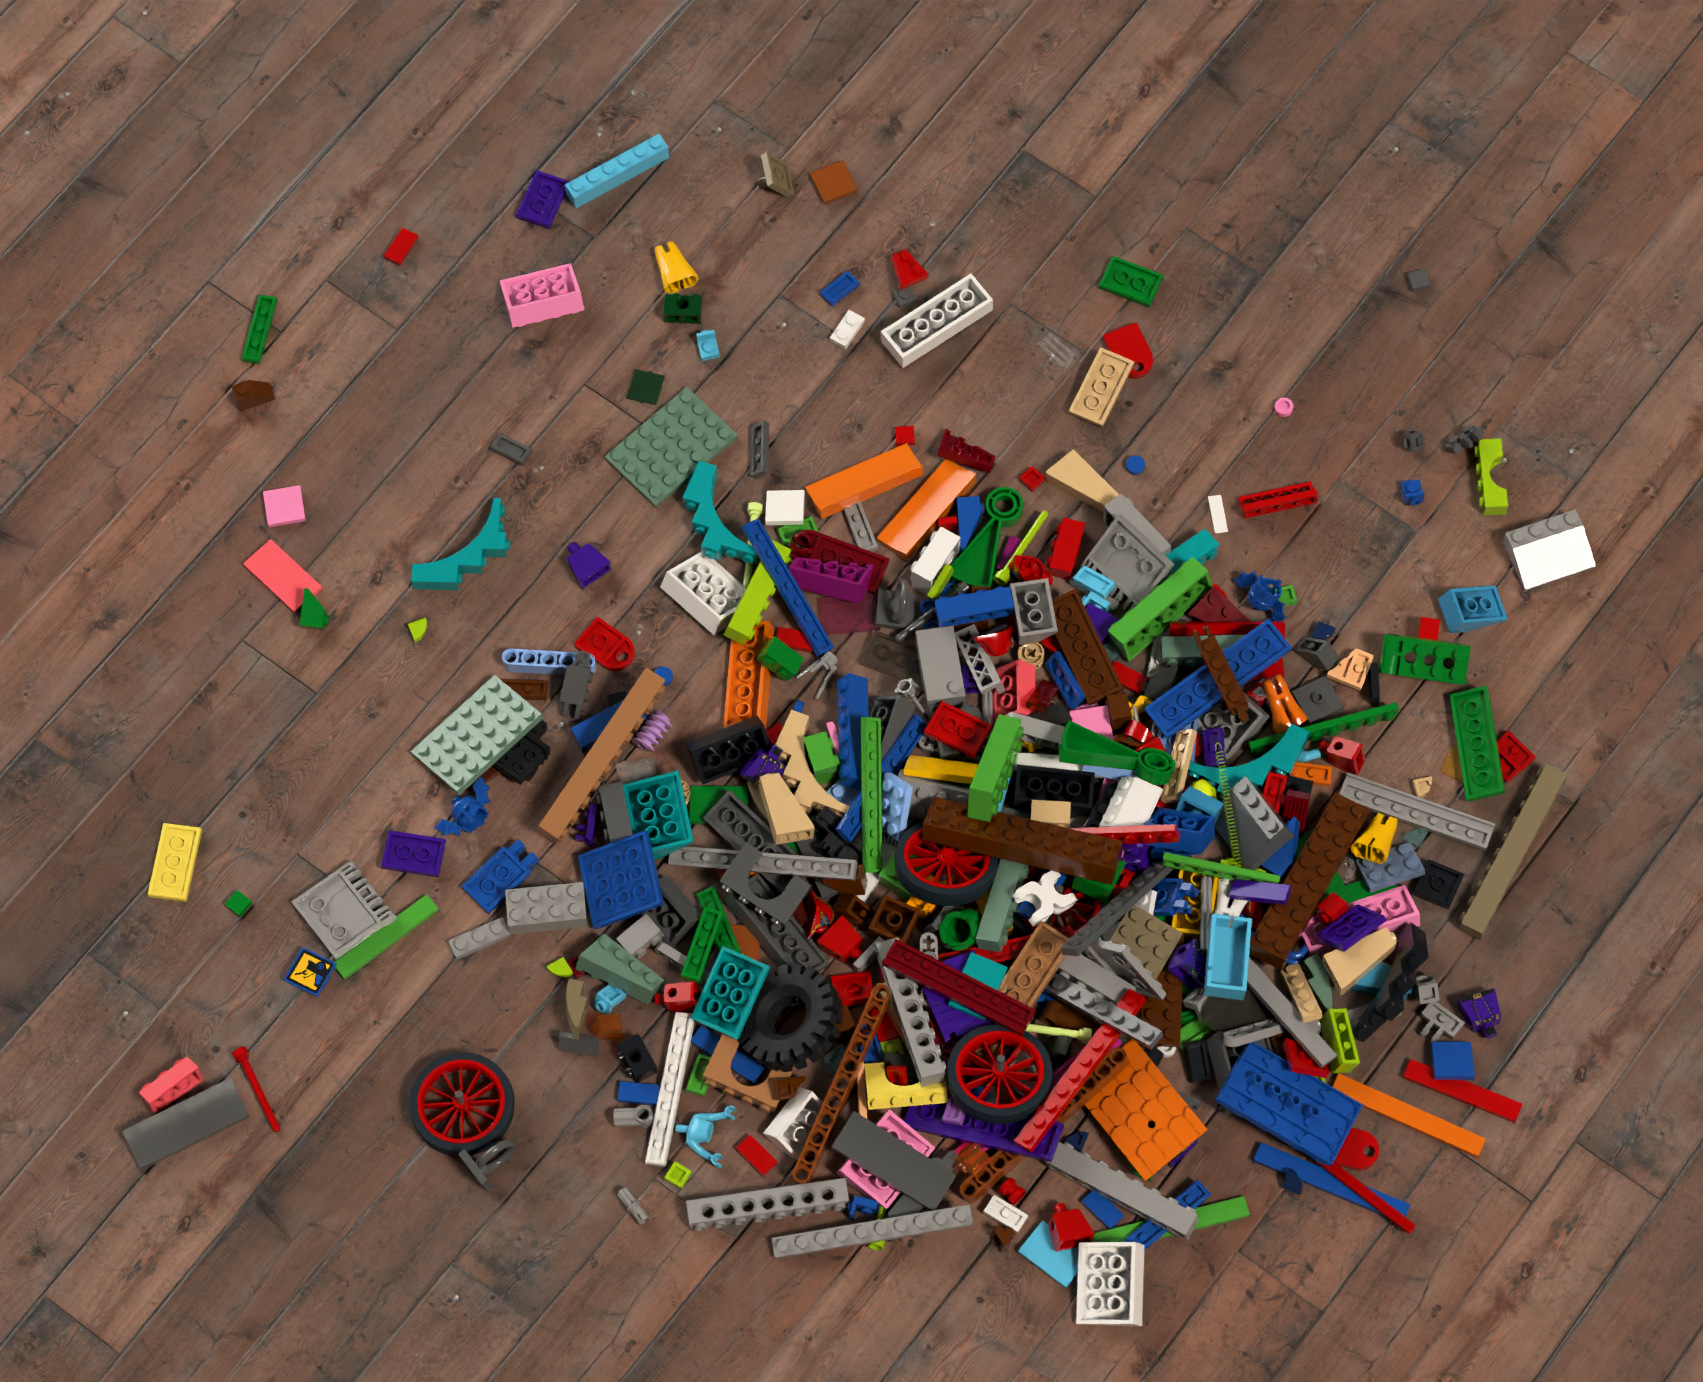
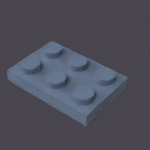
[1355,842,1425,893]

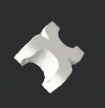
[1012,871,1078,927]

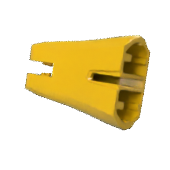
[654,241,699,294]
[1350,813,1398,864]

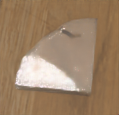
[1341,857,1356,884]

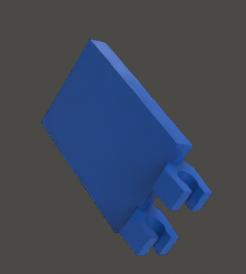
[462,839,539,914]
[1125,877,1199,916]

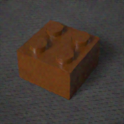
[868,895,921,945]

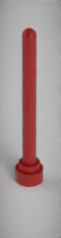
[232,1046,281,1133]

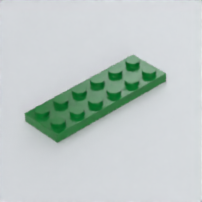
[1450,685,1506,802]

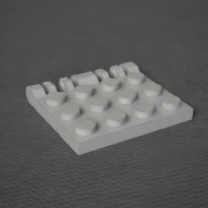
[1080,514,1175,611]
[292,861,397,960]
[1074,933,1167,1000]

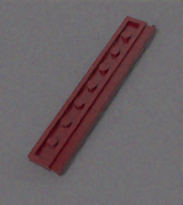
[882,939,1036,1036]

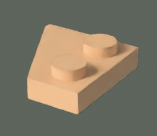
[1326,648,1374,691]

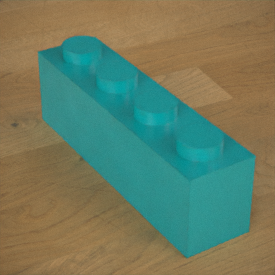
[1160,529,1220,585]

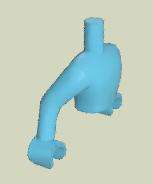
[675,1106,737,1169]

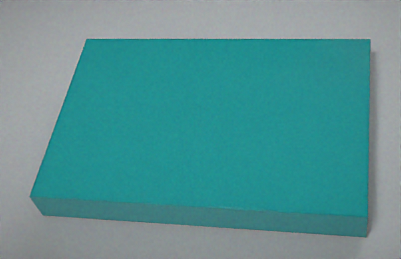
[948,952,1008,1021]

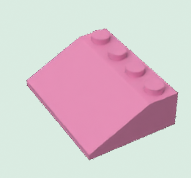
[500,263,584,328]
[836,1109,935,1209]

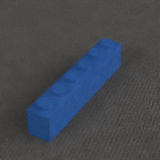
[837,673,869,790]

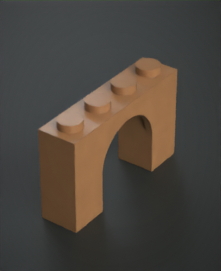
[702,1033,795,1113]

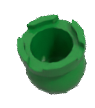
[939,908,983,950]

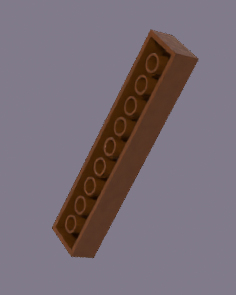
[1249,792,1370,971]
[922,797,1123,885]

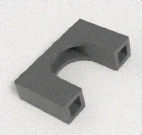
[720,842,812,927]

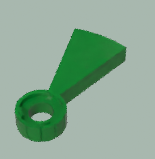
[949,487,1023,591]
[1058,720,1175,785]

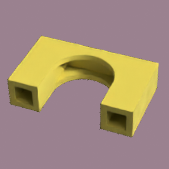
[864,1060,948,1110]

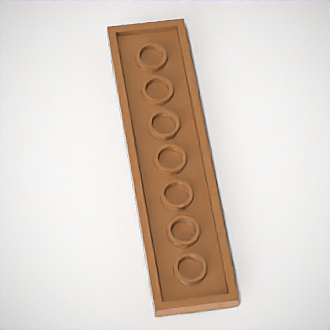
[970,921,1069,1069]

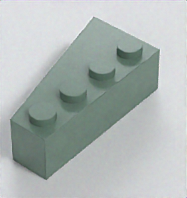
[576,933,664,1005]

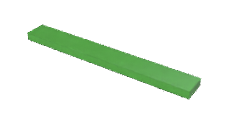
[861,717,882,874]
[1091,1196,1250,1242]

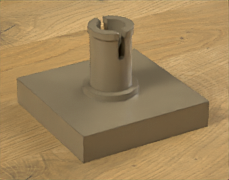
[757,152,794,198]

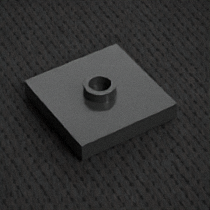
[1291,675,1344,725]

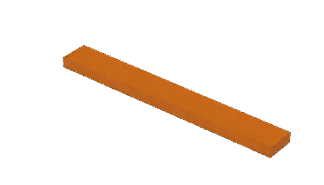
[1332,1073,1486,1158]

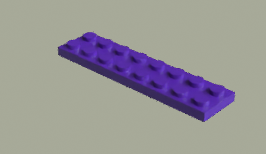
[904,1097,1064,1162]

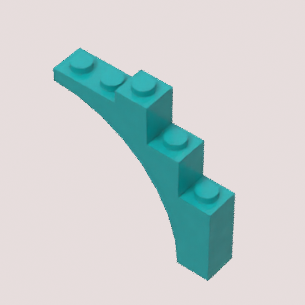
[683,461,760,564]
[411,498,511,590]
[1187,724,1310,800]

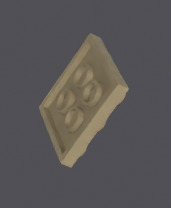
[1110,905,1183,980]

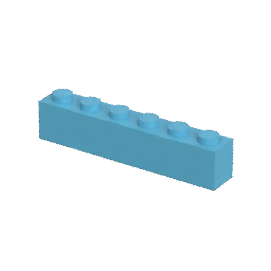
[565,134,670,209]

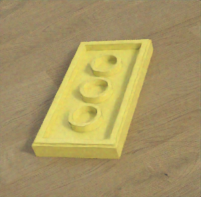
[148,823,202,902]

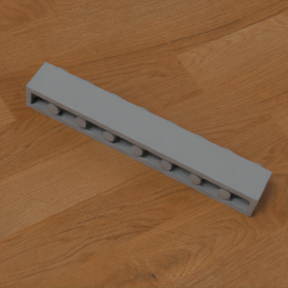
[1045,1142,1199,1241]

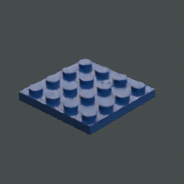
[578,830,664,929]

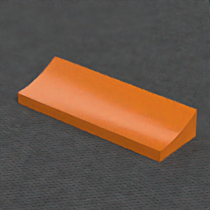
[805,443,923,519]
[877,459,976,562]
[723,621,775,730]

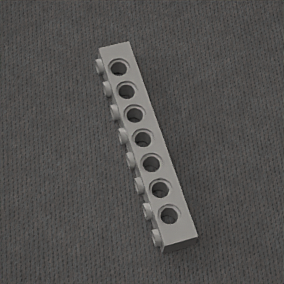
[875,938,947,1087]
[686,1178,849,1231]

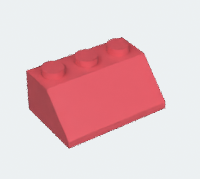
[992,659,1036,724]
[139,1057,204,1115]

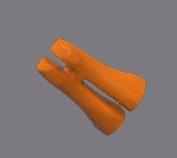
[1262,674,1308,733]

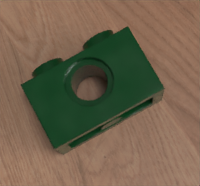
[663,293,703,324]

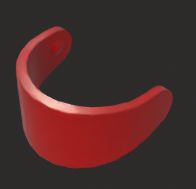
[1123,720,1154,744]

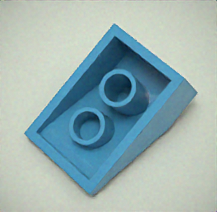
[1438,585,1508,633]

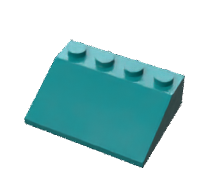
[622,771,694,860]
[691,946,770,1039]

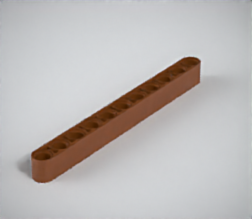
[793,984,891,1185]
[960,1047,1129,1203]

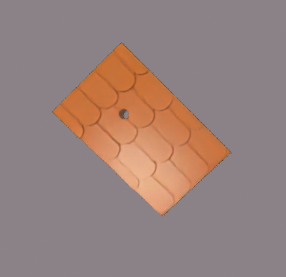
[1077,1039,1208,1181]

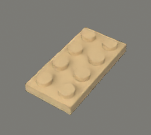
[1069,347,1134,428]

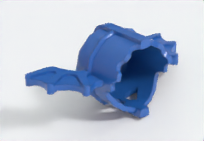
[1234,571,1286,621]
[435,777,491,836]

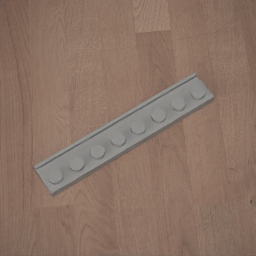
[1340,772,1495,851]

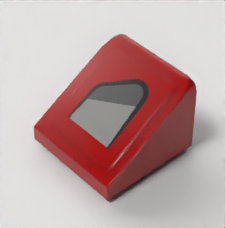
[1246,682,1267,707]

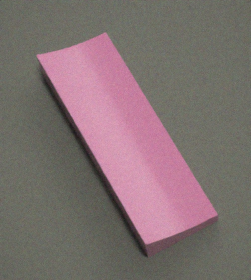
[1301,885,1420,958]

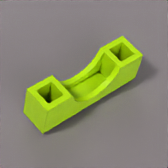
[1474,439,1508,515]

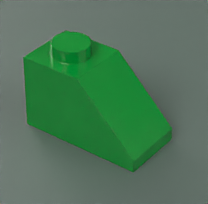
[300,588,330,631]

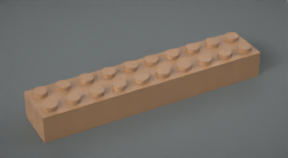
[537,667,666,844]

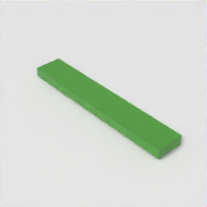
[1161,852,1280,884]
[335,894,439,980]

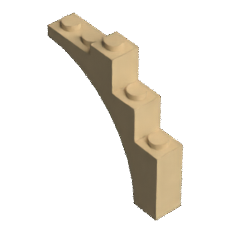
[775,709,850,819]

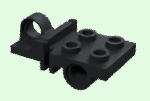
[492,720,551,785]
[812,806,862,865]

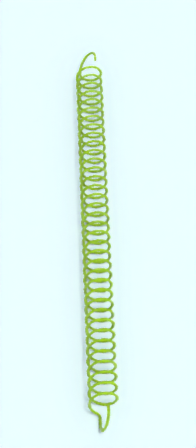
[1215,743,1242,867]

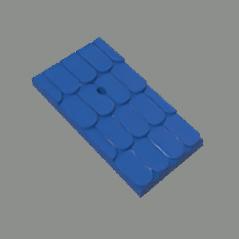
[1215,1042,1363,1166]

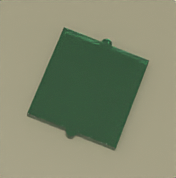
[627,369,665,405]

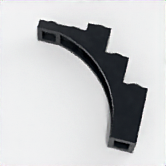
[1351,922,1429,1043]

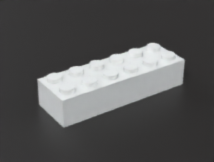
[881,274,993,368]

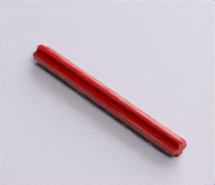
[1315,1160,1416,1234]

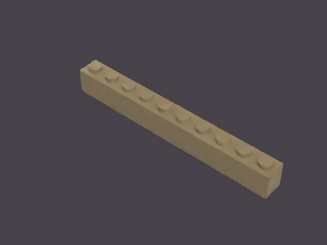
[1458,764,1567,940]

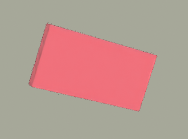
[243,539,323,614]

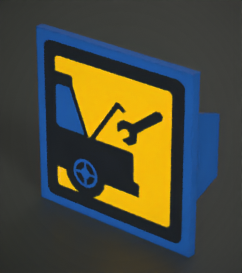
[283,947,337,997]

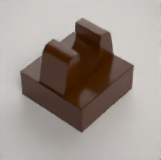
[991,1225,1016,1253]

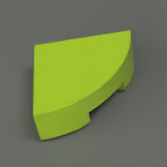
[408,617,427,643]
[546,957,573,977]

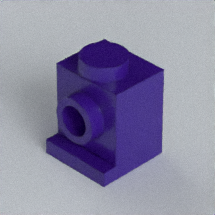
[962,664,982,694]

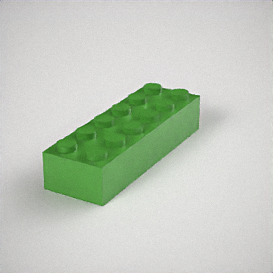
[1108,557,1213,662]
[967,714,1024,822]

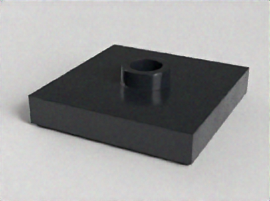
[1413,859,1464,909]

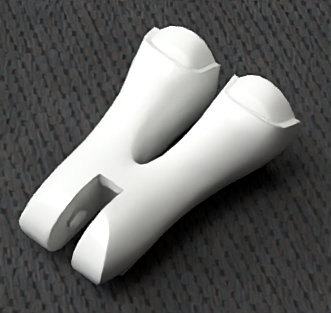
[1213,878,1248,928]

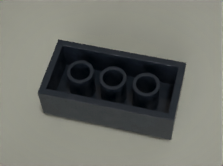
[686,715,771,785]
[1013,765,1095,817]

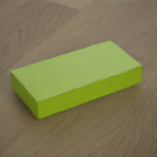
[927,564,954,603]

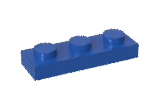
[1045,651,1086,709]

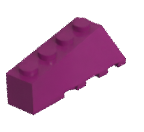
[789,557,874,604]

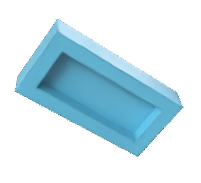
[1073,565,1115,599]

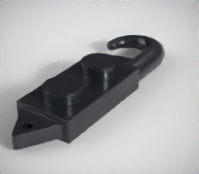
[1081,781,1119,828]

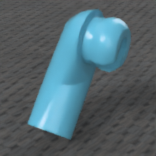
[1297,749,1321,762]

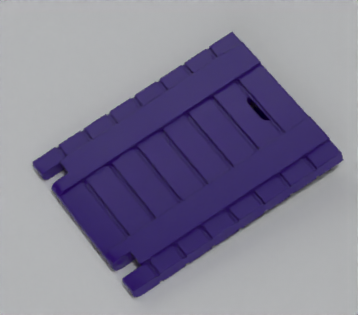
[921,950,993,1043]

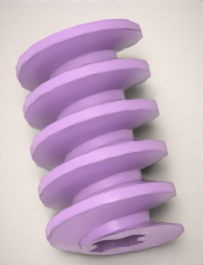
[632,709,672,752]

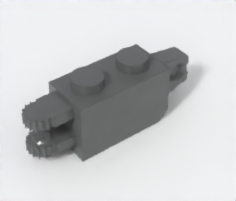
[560,650,594,720]

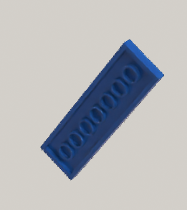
[1144,619,1292,740]

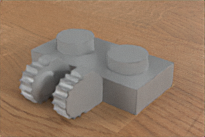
[1420,1002,1465,1042]

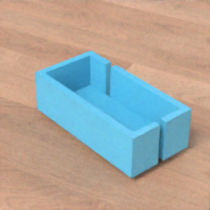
[1204,914,1252,1000]

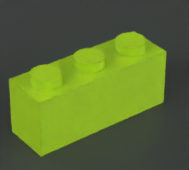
[1319,1009,1360,1073]

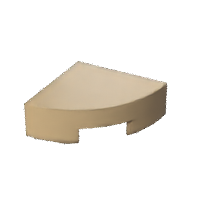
[1412,776,1432,798]

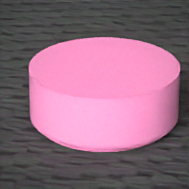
[1274,398,1293,417]

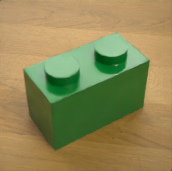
[756,636,804,681]

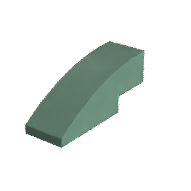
[1303,953,1332,1013]

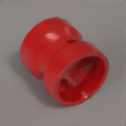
[998,1177,1026,1205]

